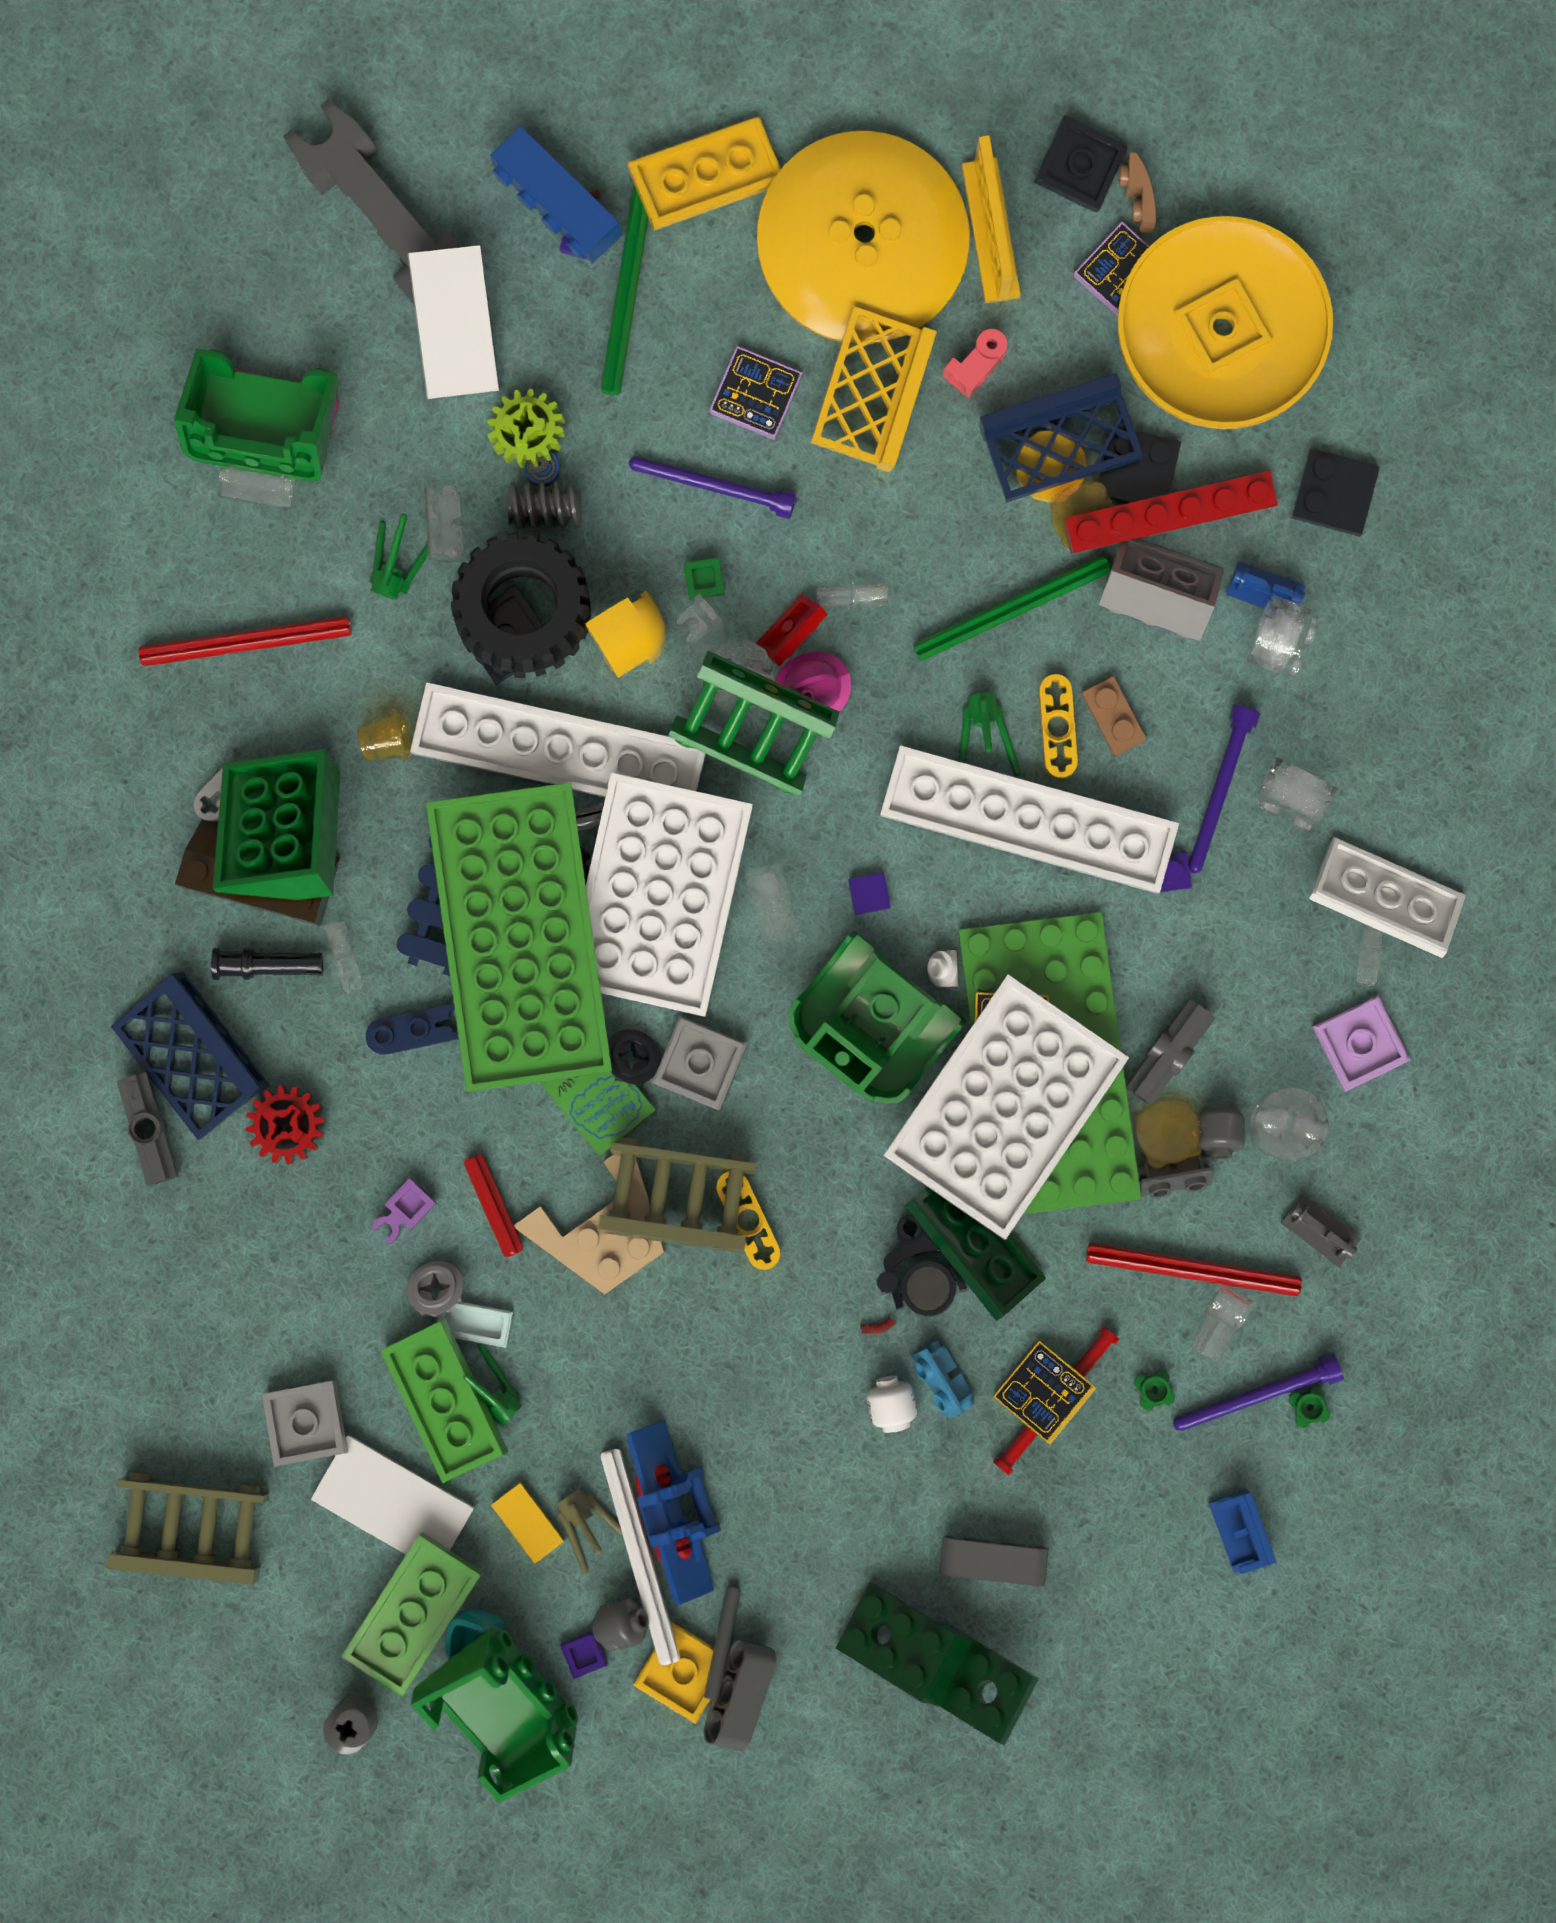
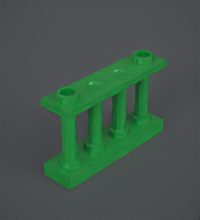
[668,650,840,797]

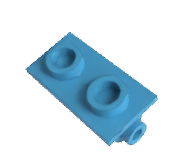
[911,1340,975,1419]

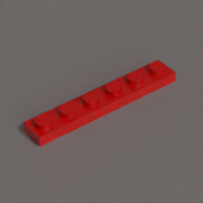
[1063,471,1278,554]

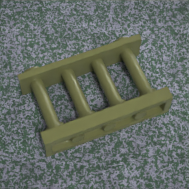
[598,1138,756,1254]
[107,1471,269,1585]

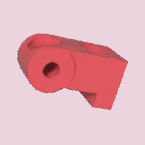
[942,329,1007,399]

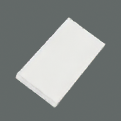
[408,245,499,399]
[1309,837,1466,958]
[311,1435,475,1554]

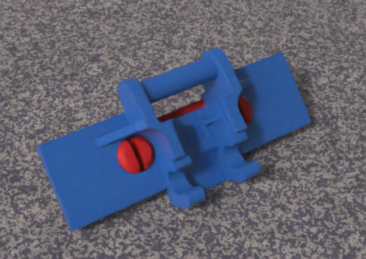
[626,1420,721,1606]

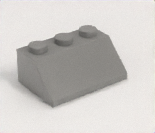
[1099,539,1224,641]

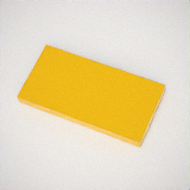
[627,116,781,231]

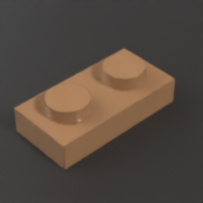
[1081,676,1147,757]

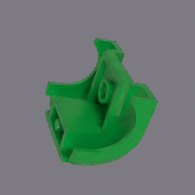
[787,930,967,1104]

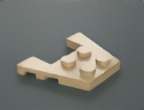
[514,1154,665,1295]

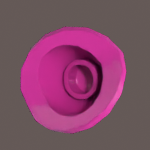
[775,651,851,711]

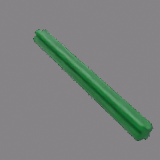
[601,187,648,396]
[913,555,1111,661]

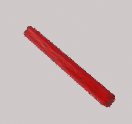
[138,616,352,666]
[1086,1242,1302,1296]

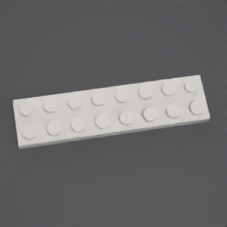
[410,682,706,797]
[880,746,1179,894]

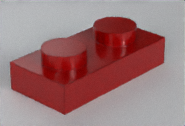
[753,594,828,667]

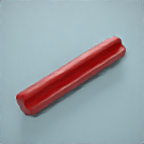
[464,1154,523,1258]

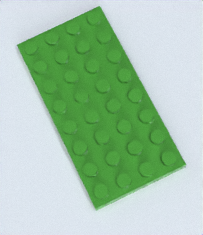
[426,783,612,1092]
[958,912,1141,1214]

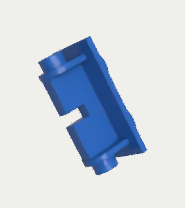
[1226,561,1306,619]

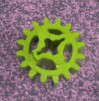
[487,389,566,468]

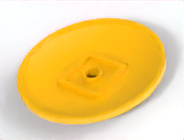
[757,131,970,344]
[1117,216,1333,429]

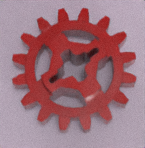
[245,1085,326,1164]

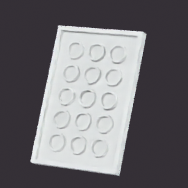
[586,772,753,1017]
[883,975,1129,1240]

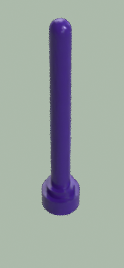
[629,456,797,520]
[1189,705,1260,874]
[1173,1353,1344,1431]

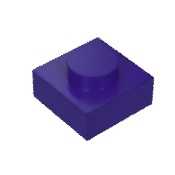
[1160,852,1192,892]

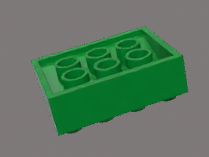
[213,749,340,900]

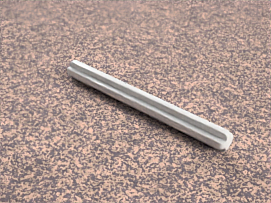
[601,1449,680,1665]

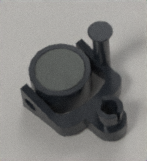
[877,1215,967,1317]

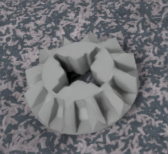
[406,1261,465,1318]

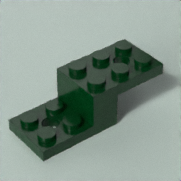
[835,1583,1039,1745]

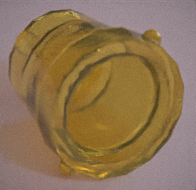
[358,709,412,762]

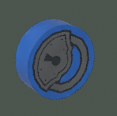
[524,451,560,486]

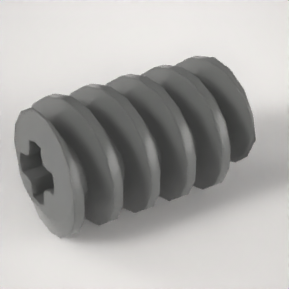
[508,481,582,528]
[323,1695,378,1754]

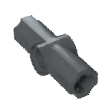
[1126,999,1215,1106]
[117,1072,179,1186]

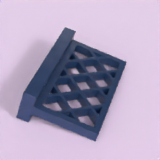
[980,373,1143,503]
[111,972,270,1140]

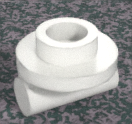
[927,950,959,988]

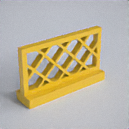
[962,135,1021,304]
[810,306,937,472]

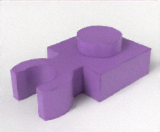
[371,1178,437,1244]

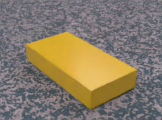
[491,1482,565,1564]

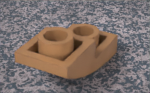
[1119,152,1156,233]

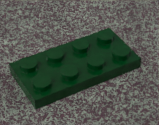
[905,1187,1046,1321]

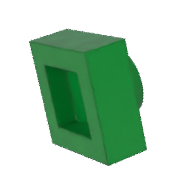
[684,558,725,601]

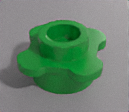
[1134,1370,1175,1411]
[1289,1387,1330,1428]

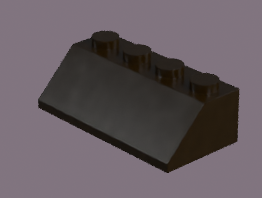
[175,819,341,926]

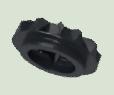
[608,1029,660,1087]

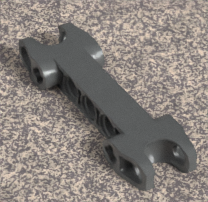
[283,100,461,304]

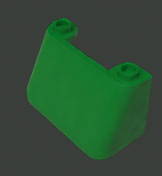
[174,348,339,482]

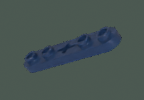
[366,1003,459,1055]

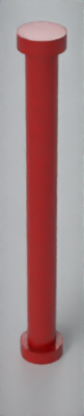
[993,1326,1120,1476]

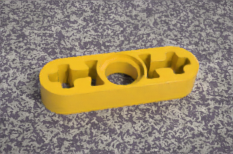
[1039,674,1078,779]
[716,1171,780,1270]

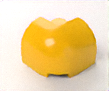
[585,591,666,678]

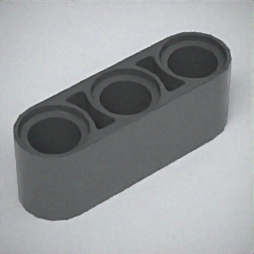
[939,1536,1049,1586]
[704,1640,776,1751]

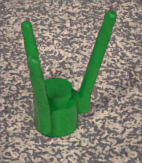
[369,513,432,600]
[958,693,1021,776]
[463,1343,523,1427]

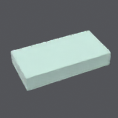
[437,1302,514,1348]

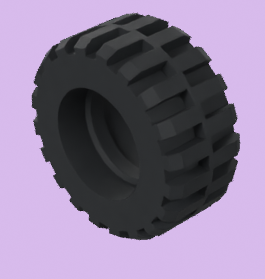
[451,532,591,678]

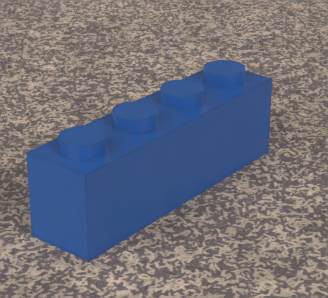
[490,126,623,264]

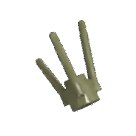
[556,1488,624,1574]

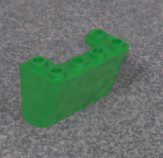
[410,1625,578,1802]

